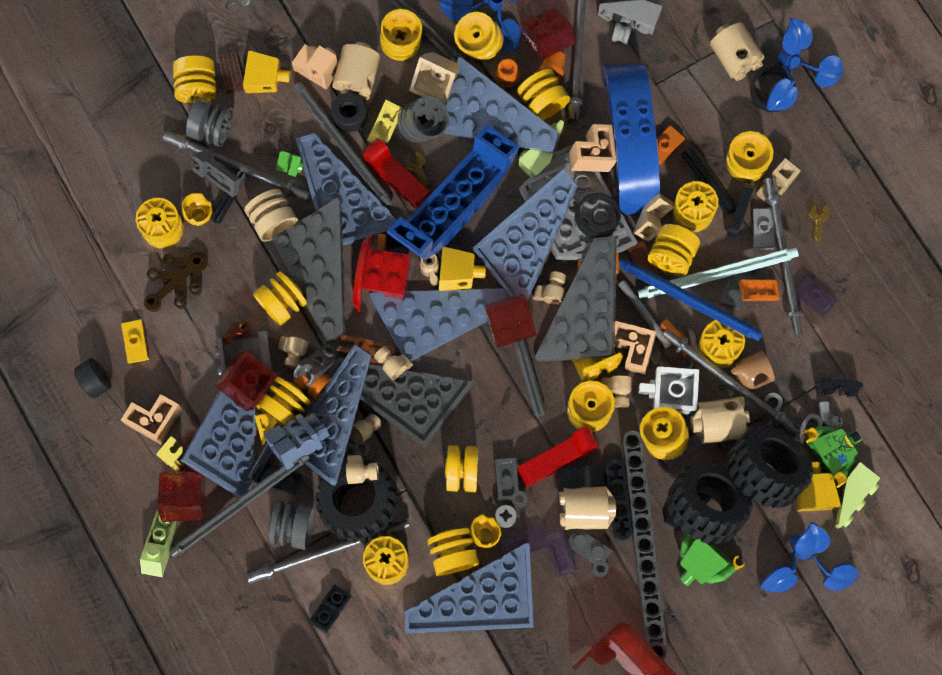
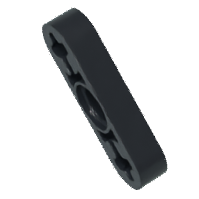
[726,182,755,238]

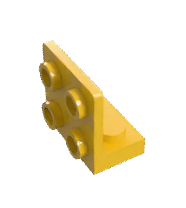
[572,352,623,382]

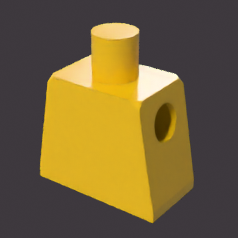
[243,51,291,93]
[439,247,486,291]
[797,462,841,512]

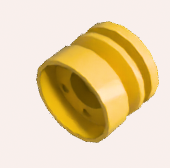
[380,9,422,61]
[173,55,217,104]
[517,69,570,120]
[672,181,718,232]
[135,198,184,248]
[648,224,700,277]
[253,271,307,326]
[697,320,745,369]
[255,376,311,426]
[427,528,479,576]
[363,536,409,585]

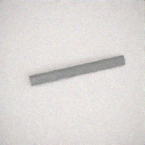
[618,280,673,349]

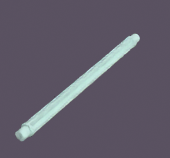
[637,248,798,299]

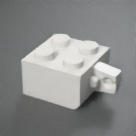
[638,367,699,415]

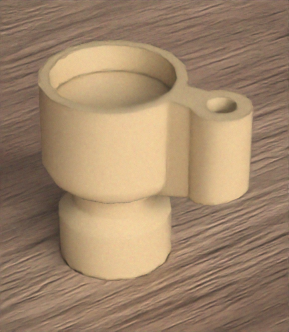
[419,255,440,286]
[533,271,566,305]
[278,336,309,369]
[374,346,413,380]
[601,376,631,408]
[349,414,381,444]
[346,455,379,484]

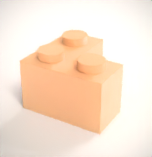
[292,44,338,90]
[569,124,617,172]
[615,321,656,375]
[121,394,183,445]

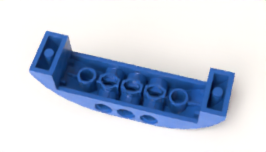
[602,62,660,216]
[387,124,520,259]

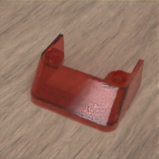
[572,623,676,675]

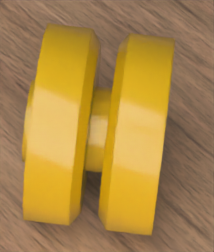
[454,12,504,61]
[725,131,774,182]
[567,381,615,432]
[640,407,690,460]
[445,445,478,492]

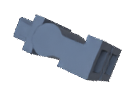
[263,413,329,470]

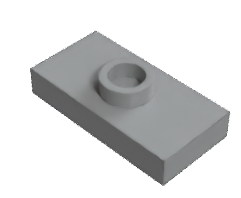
[752,209,775,249]

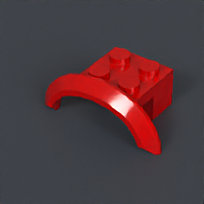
[353,234,412,313]

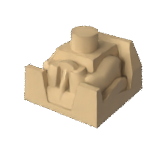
[409,52,459,105]

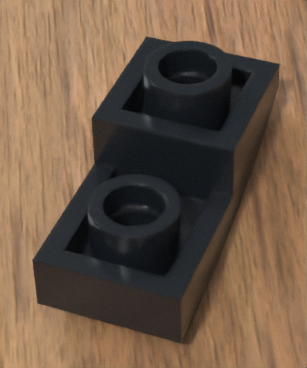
[815,379,864,398]
[557,464,604,491]
[309,584,352,634]

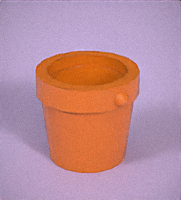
[539,50,566,82]
[495,59,520,89]

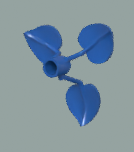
[439,0,521,52]
[766,18,844,111]
[760,522,859,593]

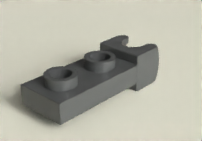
[192,150,240,197]
[293,344,341,386]

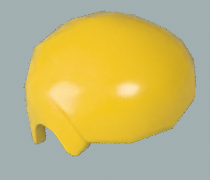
[181,193,213,226]
[469,514,501,548]

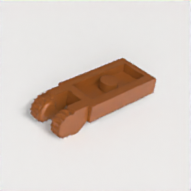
[336,334,397,366]

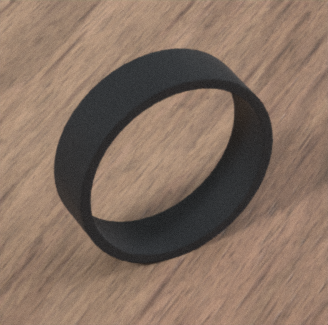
[750,67,796,112]
[575,193,621,238]

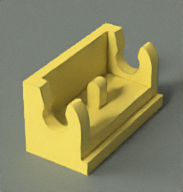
[367,100,402,144]
[156,436,185,474]

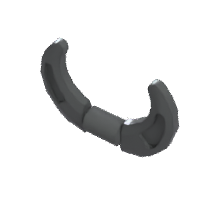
[650,339,694,369]

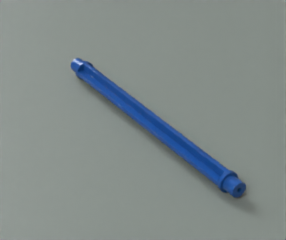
[619,259,763,341]

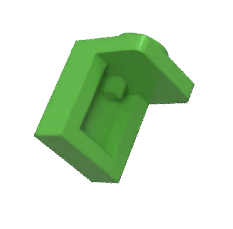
[276,151,303,177]

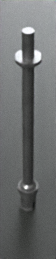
[567,0,586,123]
[163,129,310,200]
[763,177,805,336]
[662,329,801,437]
[246,520,410,584]

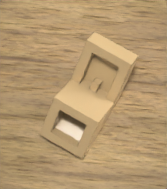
[756,158,801,206]
[633,193,674,242]

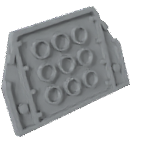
[519,141,637,260]

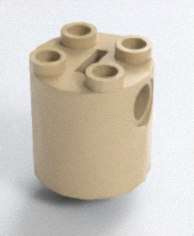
[710,22,764,81]
[332,42,380,100]
[690,396,750,444]
[559,486,616,530]

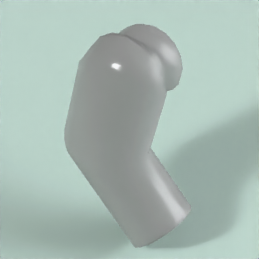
[819,402,843,429]

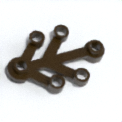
[144,252,208,312]

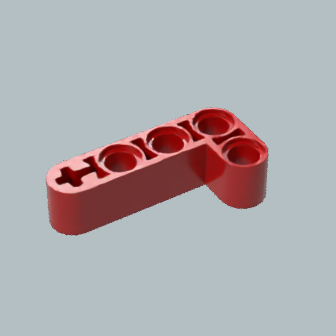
[362,138,431,210]
[517,426,599,487]

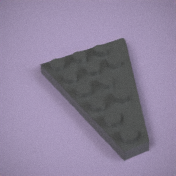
[272,198,346,343]
[535,236,617,362]
[326,358,473,448]

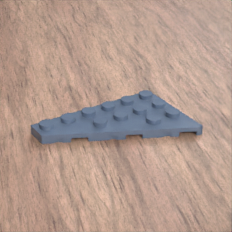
[444,57,559,154]
[295,133,396,246]
[472,169,578,309]
[369,288,514,361]
[304,345,371,486]
[180,355,259,497]
[404,543,534,634]

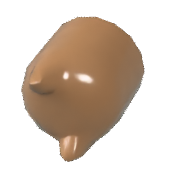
[731,351,775,390]

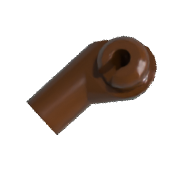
[221,321,250,344]

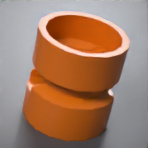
[293,373,332,401]

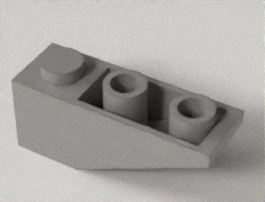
[598,0,662,35]

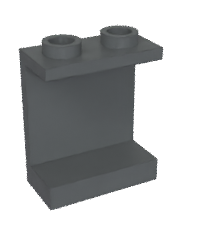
[215,331,274,381]

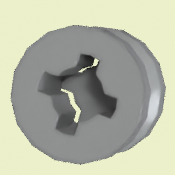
[612,22,632,45]
[495,505,516,528]

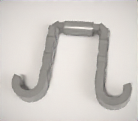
[763,393,823,442]

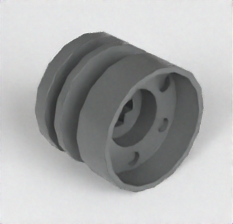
[397,96,449,143]
[186,97,234,147]
[269,500,314,550]

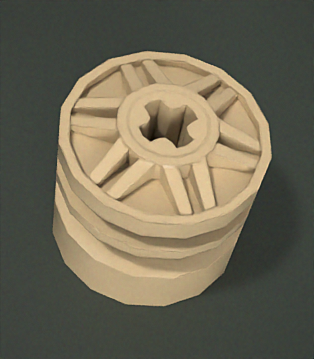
[244,189,298,242]

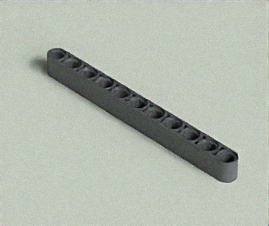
[622,430,667,663]

